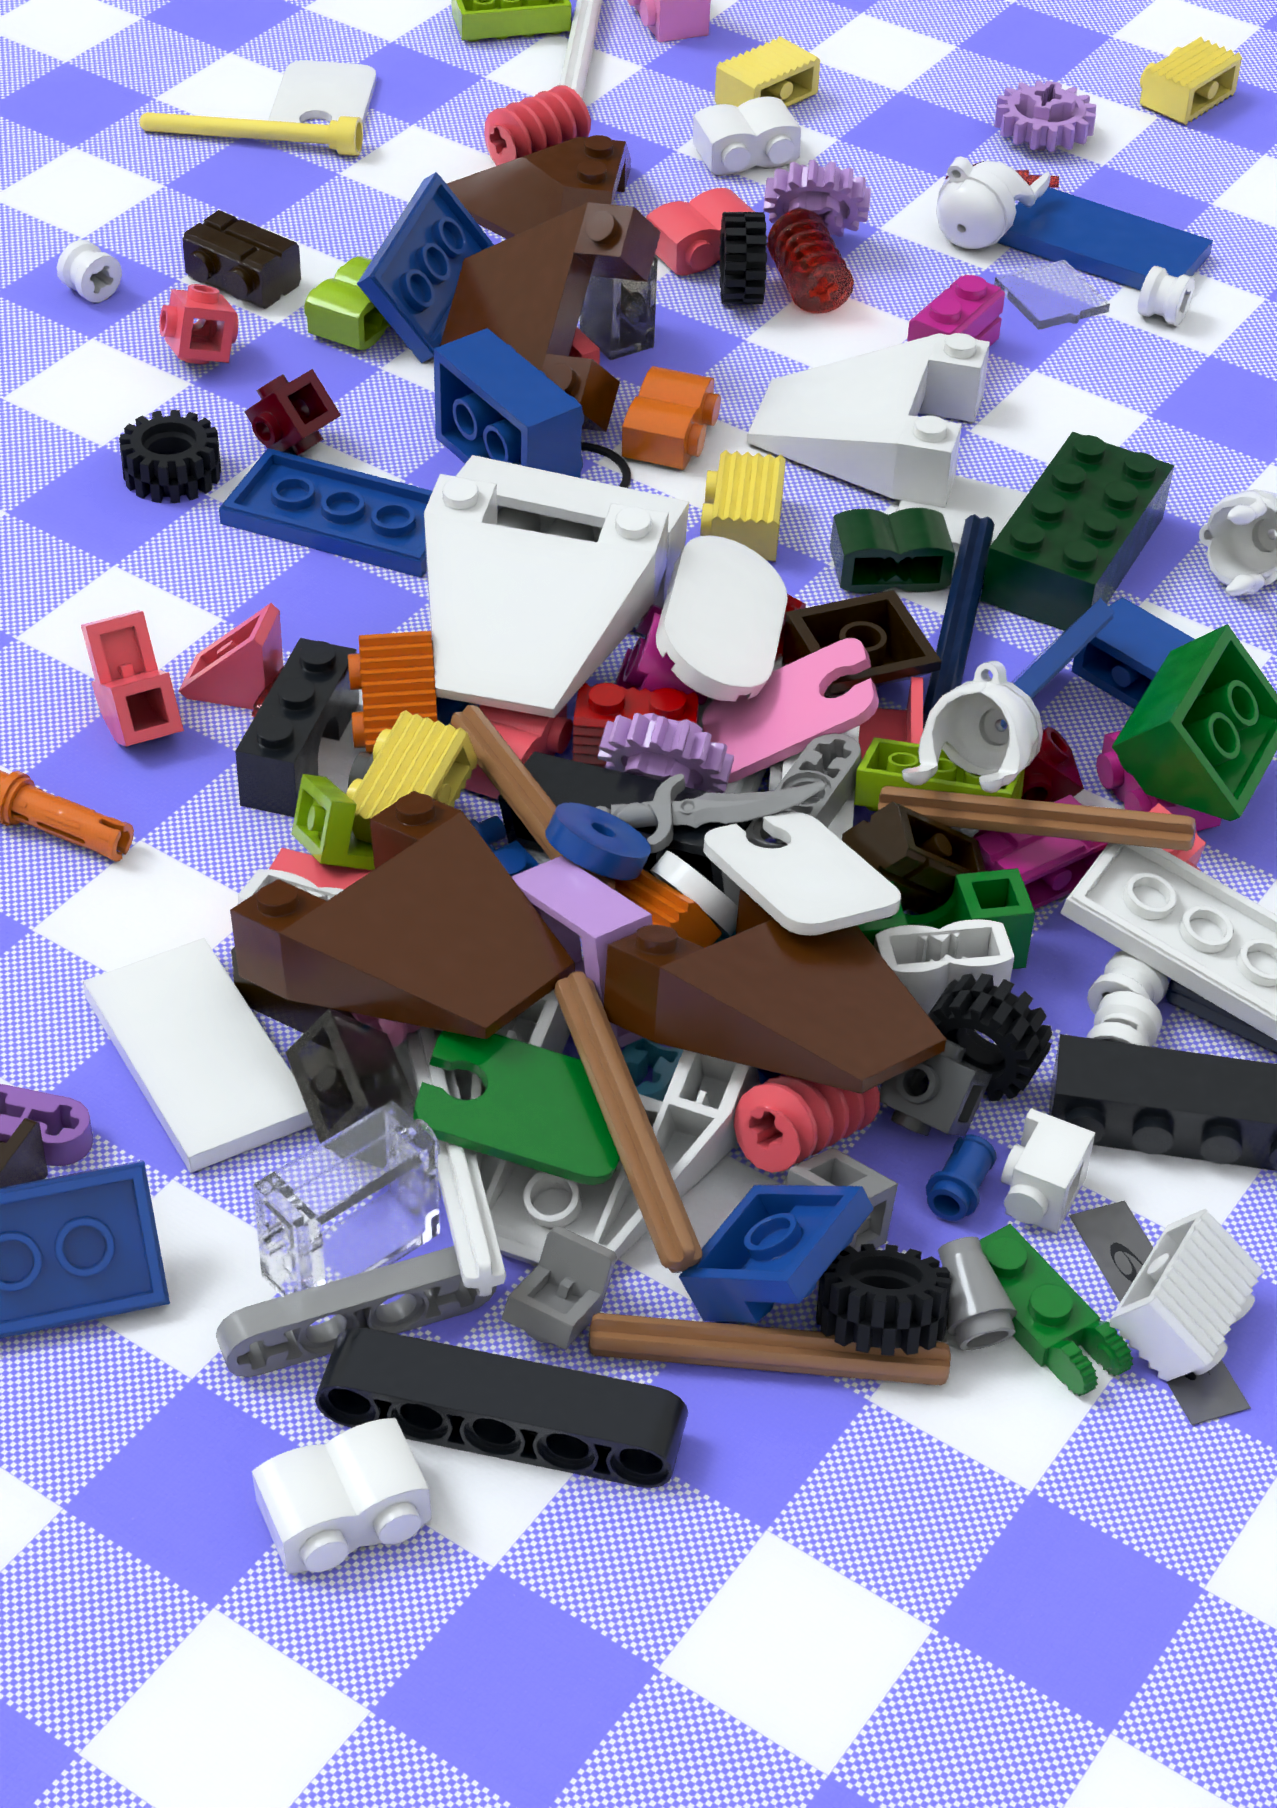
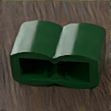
[830,508,955,594]

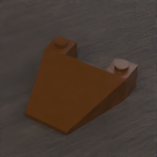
[440,202,661,432]
[230,791,575,1039]
[603,889,946,1094]

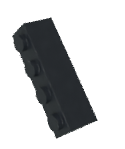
[498,751,752,893]
[1049,1034,1277,1171]

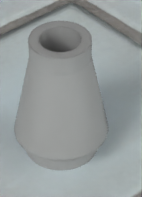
[938,1237,1017,1350]

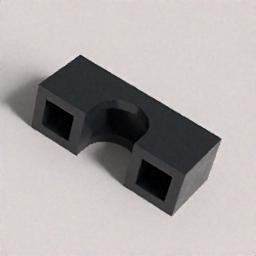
[235,638,359,817]

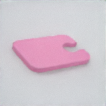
[702,638,879,783]

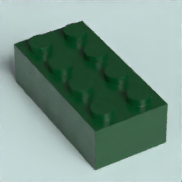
[980,431,1175,631]

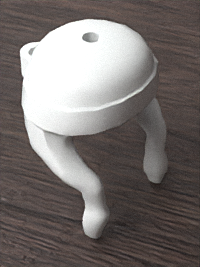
[936,156,1051,249]
[1199,489,1277,596]
[902,661,1043,793]

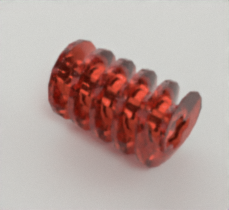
[767,209,854,314]

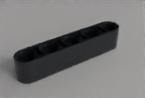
[315,1327,688,1488]

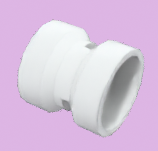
[1086,991,1163,1047]

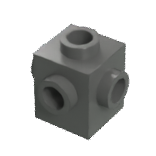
[879,1039,993,1136]

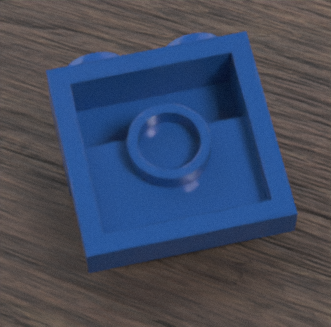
[679,1185,874,1324]

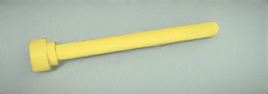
[139,112,363,156]

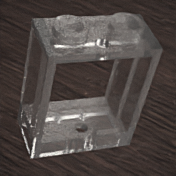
[253,1100,441,1296]

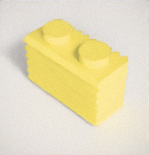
[715,36,820,107]
[1140,36,1242,125]
[700,450,786,562]
[346,710,478,844]

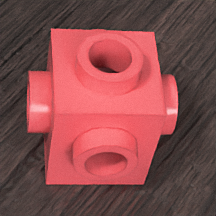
[159,284,238,364]

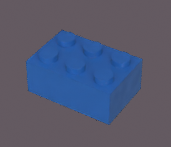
[434,328,584,478]

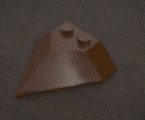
[446,135,631,239]

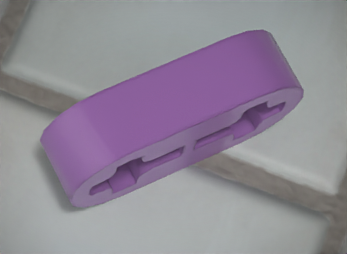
[0,1084,93,1166]

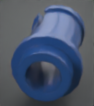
[926,1134,997,1221]

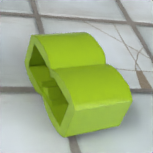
[304,256,391,350]

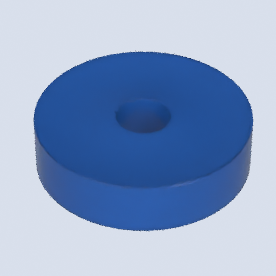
[545,802,651,880]

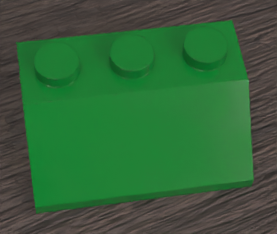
[1112,624,1277,821]

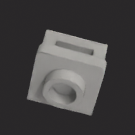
[502,1226,617,1350]

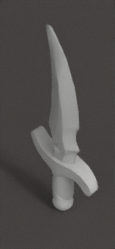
[595,774,828,853]

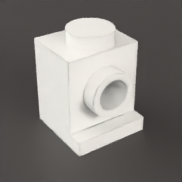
[1001,1108,1095,1234]

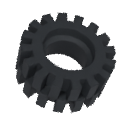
[720,212,767,304]
[119,410,221,503]
[928,974,1052,1101]
[816,1244,952,1356]

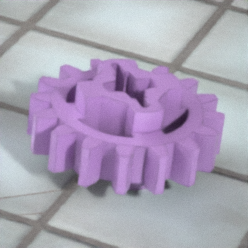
[994,81,1097,152]
[763,160,871,239]
[598,713,734,793]

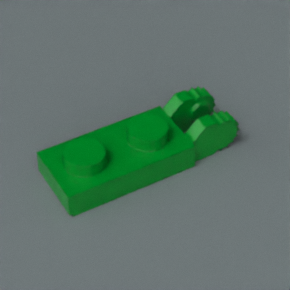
[980,1224,1133,1396]

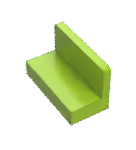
[291,774,375,870]

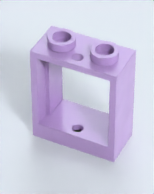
[511,856,653,1048]

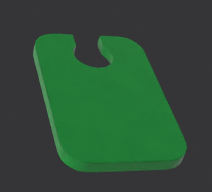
[413,1031,620,1186]

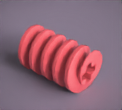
[484,85,591,166]
[734,1074,880,1173]

